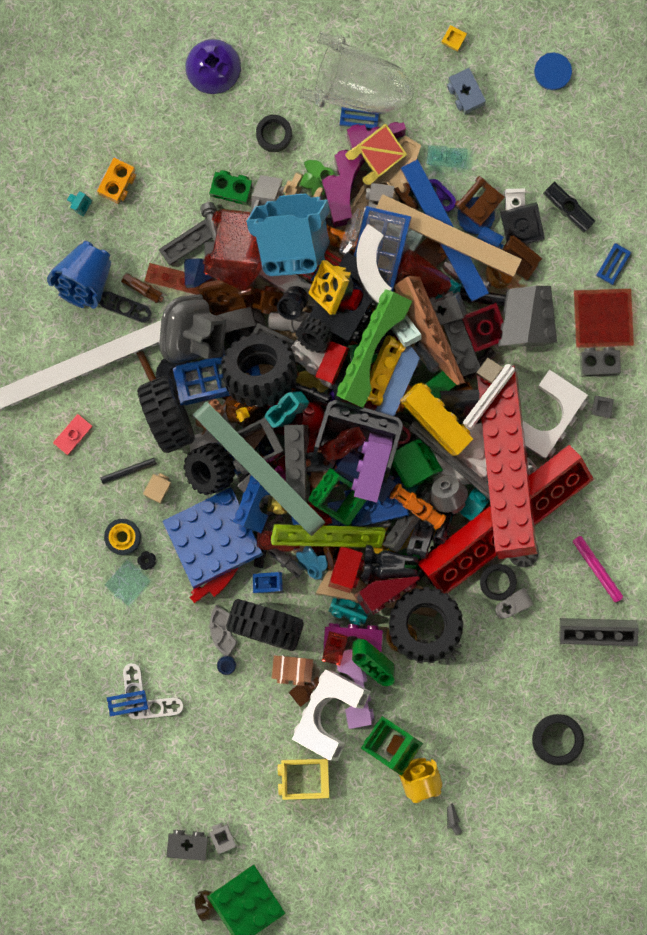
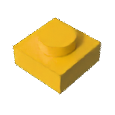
[441,25,467,52]

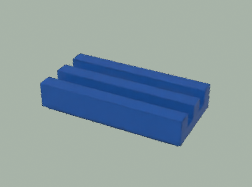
[339,106,379,129]
[596,243,631,285]
[106,690,148,717]

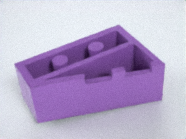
[351,432,393,502]

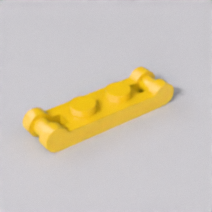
[366,335,406,406]

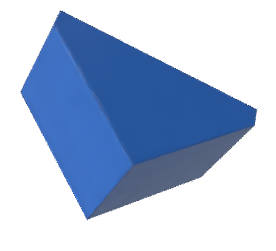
[252,572,283,593]

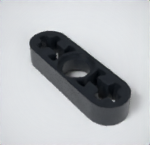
[99,291,152,323]

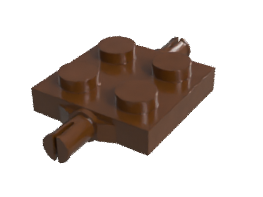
[197,276,254,316]

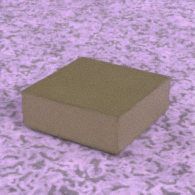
[477,358,503,384]

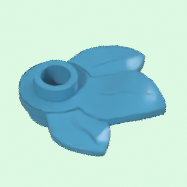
[296,546,328,580]

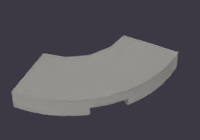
[210,605,238,656]

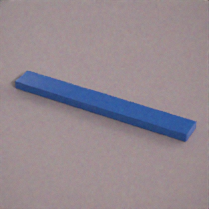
[401,159,489,303]

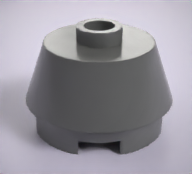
[430,476,468,514]

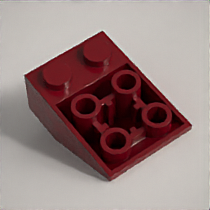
[354,576,420,615]

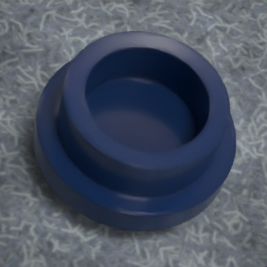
[217,656,236,675]

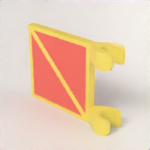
[345,124,407,185]

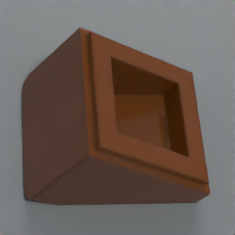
[386,735,405,755]

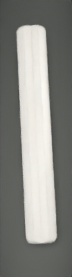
[463,364,515,429]

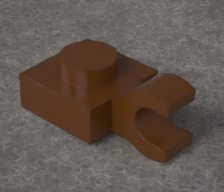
[394,183,418,210]
[288,676,319,707]

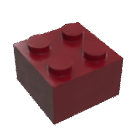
[461,303,504,352]

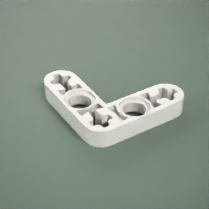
[123,663,183,719]

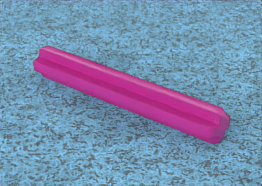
[573,536,623,603]

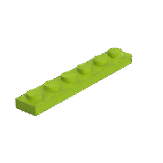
[271,524,386,548]

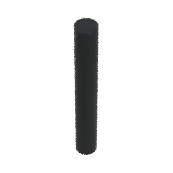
[100,458,157,484]

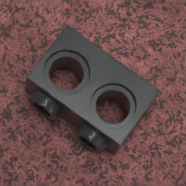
[580,347,621,377]

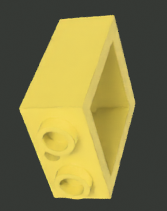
[278,759,329,800]

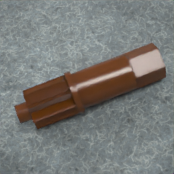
[121,273,164,303]

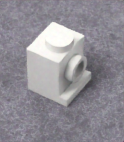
[505,188,525,210]

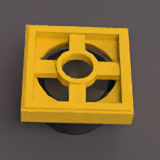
[308,260,353,314]

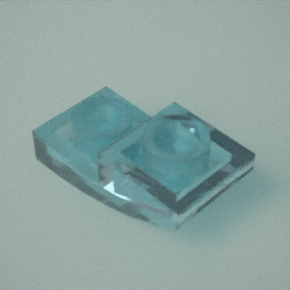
[427,145,468,169]

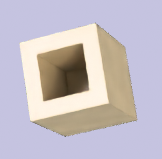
[143,473,171,504]

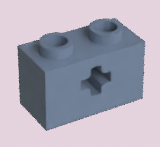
[447,68,486,115]

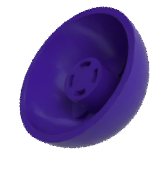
[185,39,241,94]

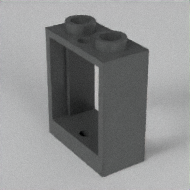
[228,418,285,475]

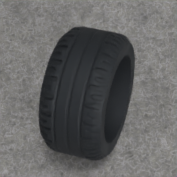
[532,714,584,766]

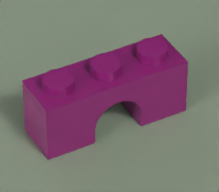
[323,623,383,652]

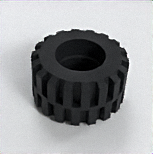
[183,443,235,495]

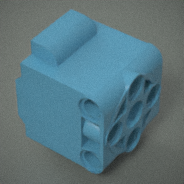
[246,193,330,276]

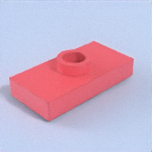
[53,414,93,455]

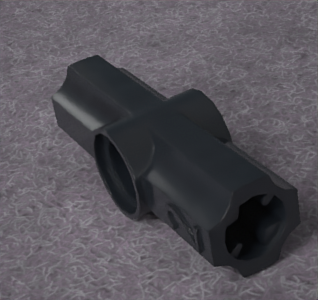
[543,181,595,233]

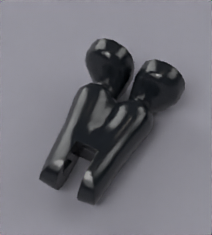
[363,544,419,581]

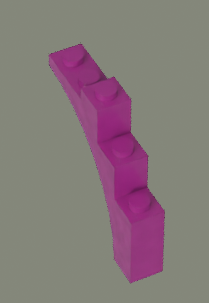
[322,122,406,228]

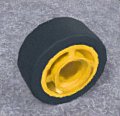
[104,519,141,556]

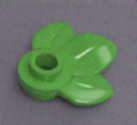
[300,160,335,197]

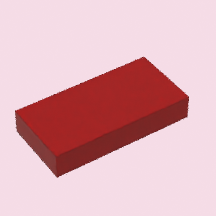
[315,341,349,384]

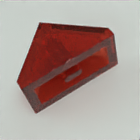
[321,631,348,666]

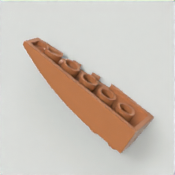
[394,276,465,385]

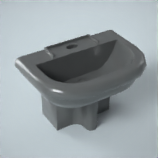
[159,294,226,363]

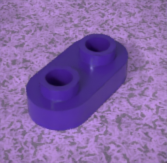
[429,179,456,212]

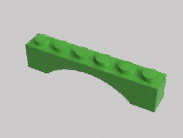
[337,289,412,408]

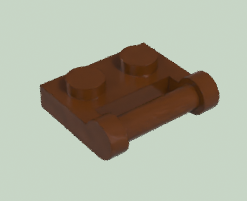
[454,176,505,227]

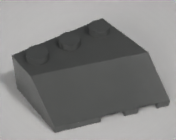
[498,286,557,347]

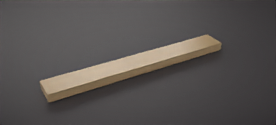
[376,194,522,277]

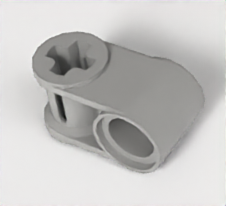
[495,588,534,619]

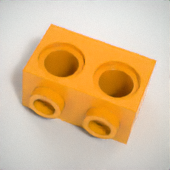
[97,158,137,204]

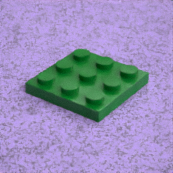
[207,864,286,935]

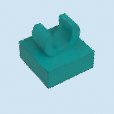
[67,191,93,217]

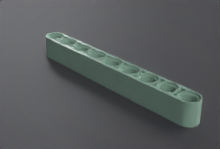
[193,401,325,536]

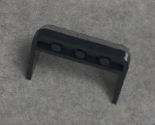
[311,400,403,483]

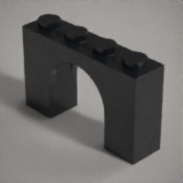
[309,252,389,344]

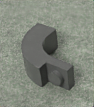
[218,307,266,336]

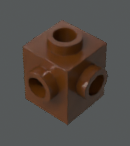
[251,286,283,314]

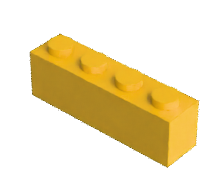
[399,383,473,456]

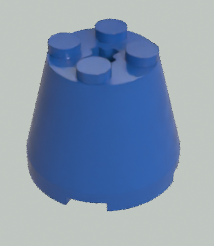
[47,241,111,309]

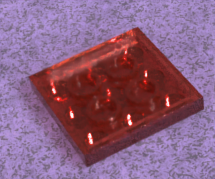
[574,288,634,348]

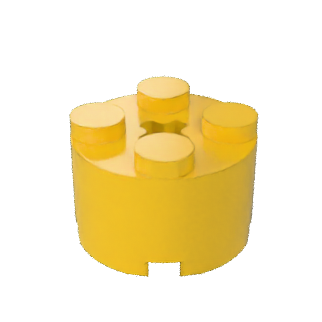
[399,758,443,803]

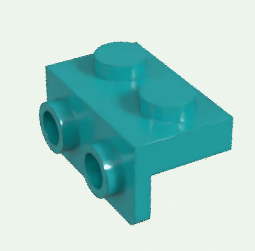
[328,598,369,625]

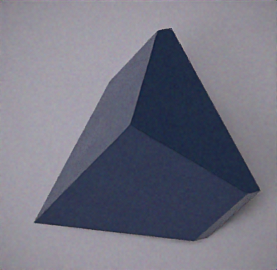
[184,258,223,288]

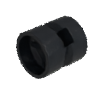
[277,286,309,320]

